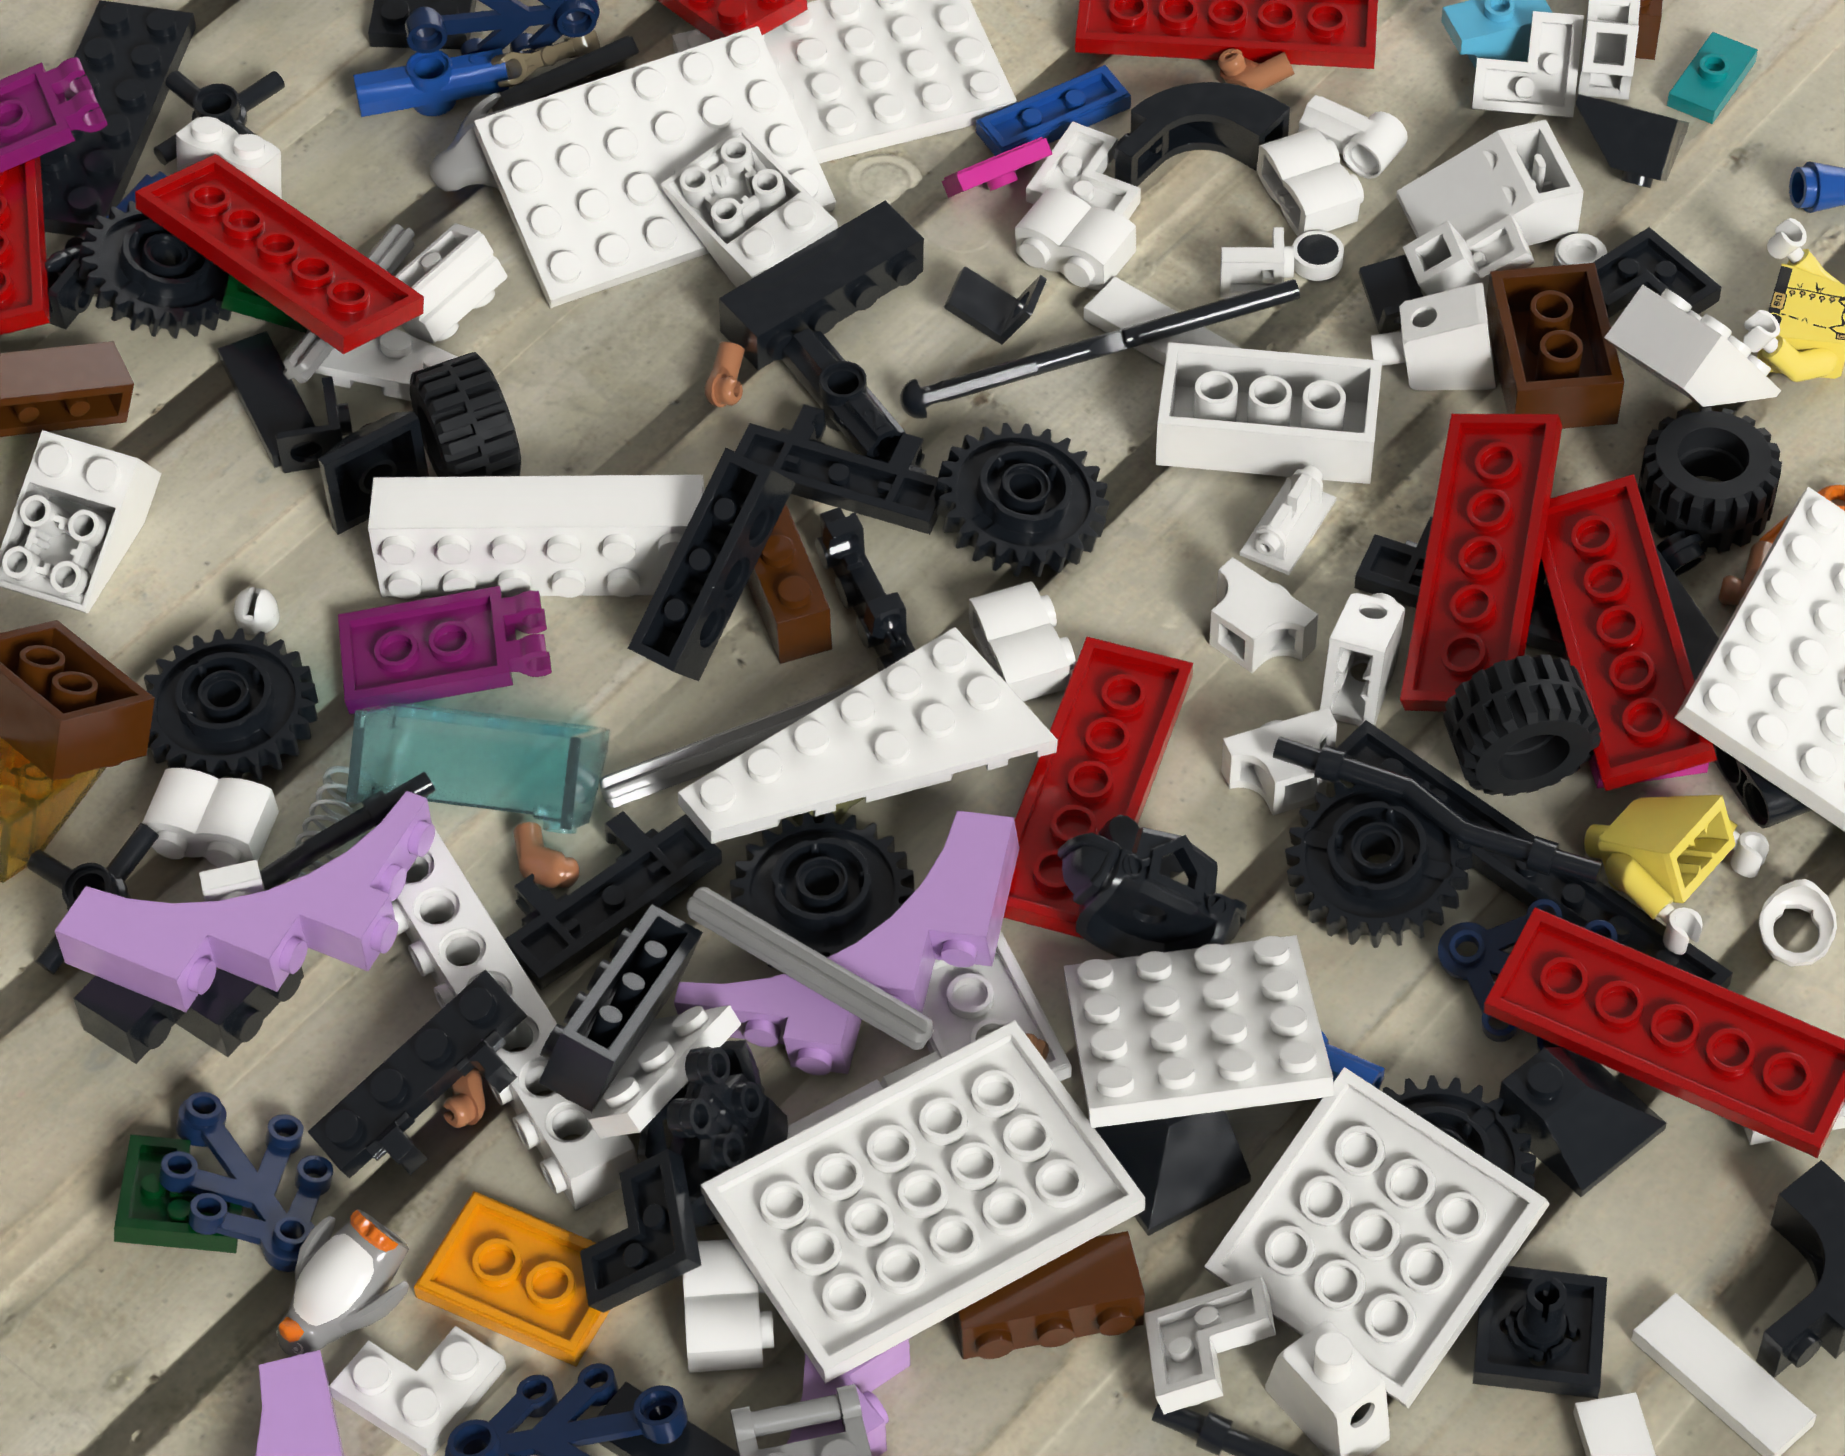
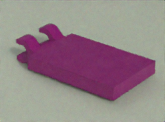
[0,57,108,173]
[338,586,552,714]

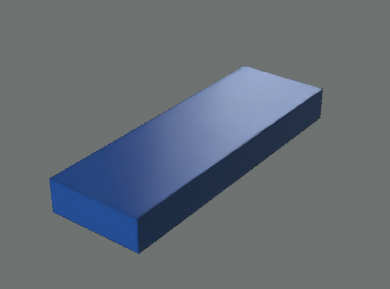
[976,65,1131,156]

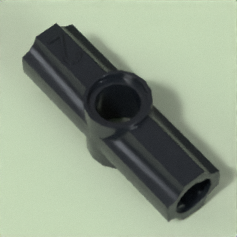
[782,328,906,461]

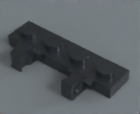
[735,404,939,535]
[815,507,915,672]
[1354,517,1566,657]
[504,811,722,990]
[308,970,527,1178]

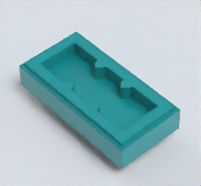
[1667,32,1758,124]

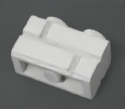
[395,223,508,344]

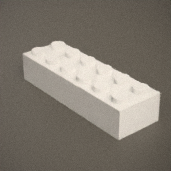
[368,475,705,599]

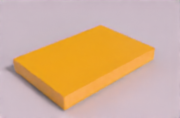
[414,1191,610,1367]

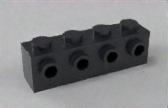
[719,200,924,370]
[539,904,703,1112]

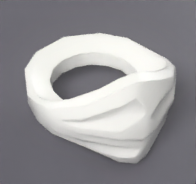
[1758,879,1837,967]

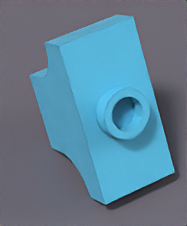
[1441,0,1553,69]

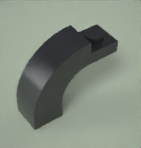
[1113,82,1290,187]
[1756,1160,1845,1378]

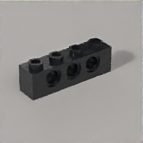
[628,448,796,681]

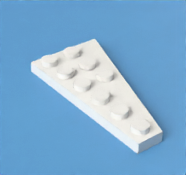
[678,627,1058,844]

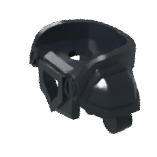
[1058,815,1247,958]
[637,1040,788,1227]

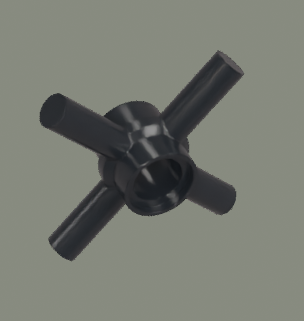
[153,71,285,165]
[27,823,159,975]

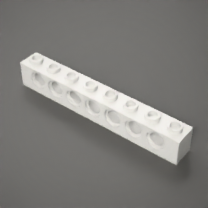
[360,829,637,1211]

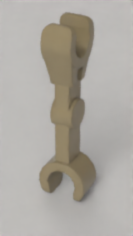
[491,30,600,88]

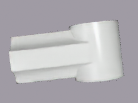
[1298,95,1408,179]

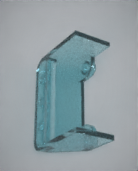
[346,703,610,834]

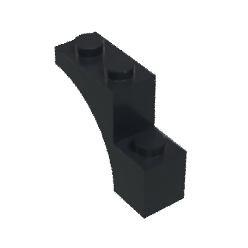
[73,966,304,1064]

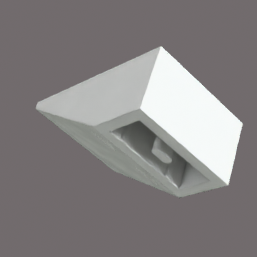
[1396,119,1584,246]
[661,127,838,288]
[1604,285,1781,407]
[0,430,162,613]

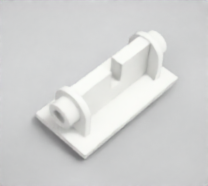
[1240,466,1336,575]

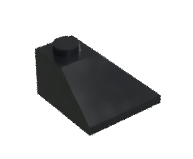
[1576,94,1690,188]
[318,411,429,535]
[1499,1047,1667,1197]
[1095,1111,1251,1236]

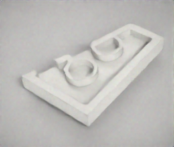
[285,328,458,401]
[588,1005,741,1139]

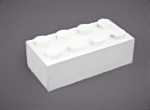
[1156,342,1382,484]

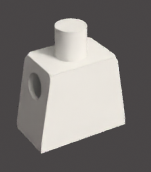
[1371,283,1496,391]
[1320,593,1405,726]
[1265,1321,1390,1456]

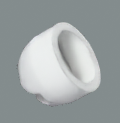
[234,587,280,635]

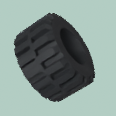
[409,352,521,477]
[1638,406,1782,552]
[1443,654,1601,796]

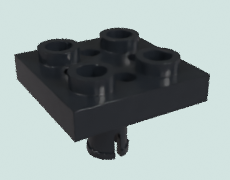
[1472,1266,1607,1399]

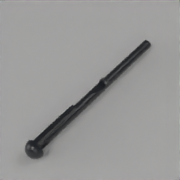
[900,279,1300,419]

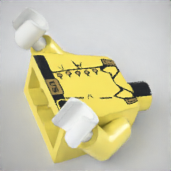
[1743,218,1845,382]
[1584,795,1769,955]

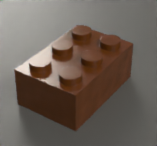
[1486,263,1624,429]
[0,620,155,780]

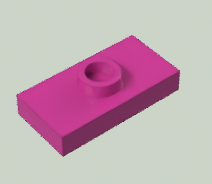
[941,137,1052,198]

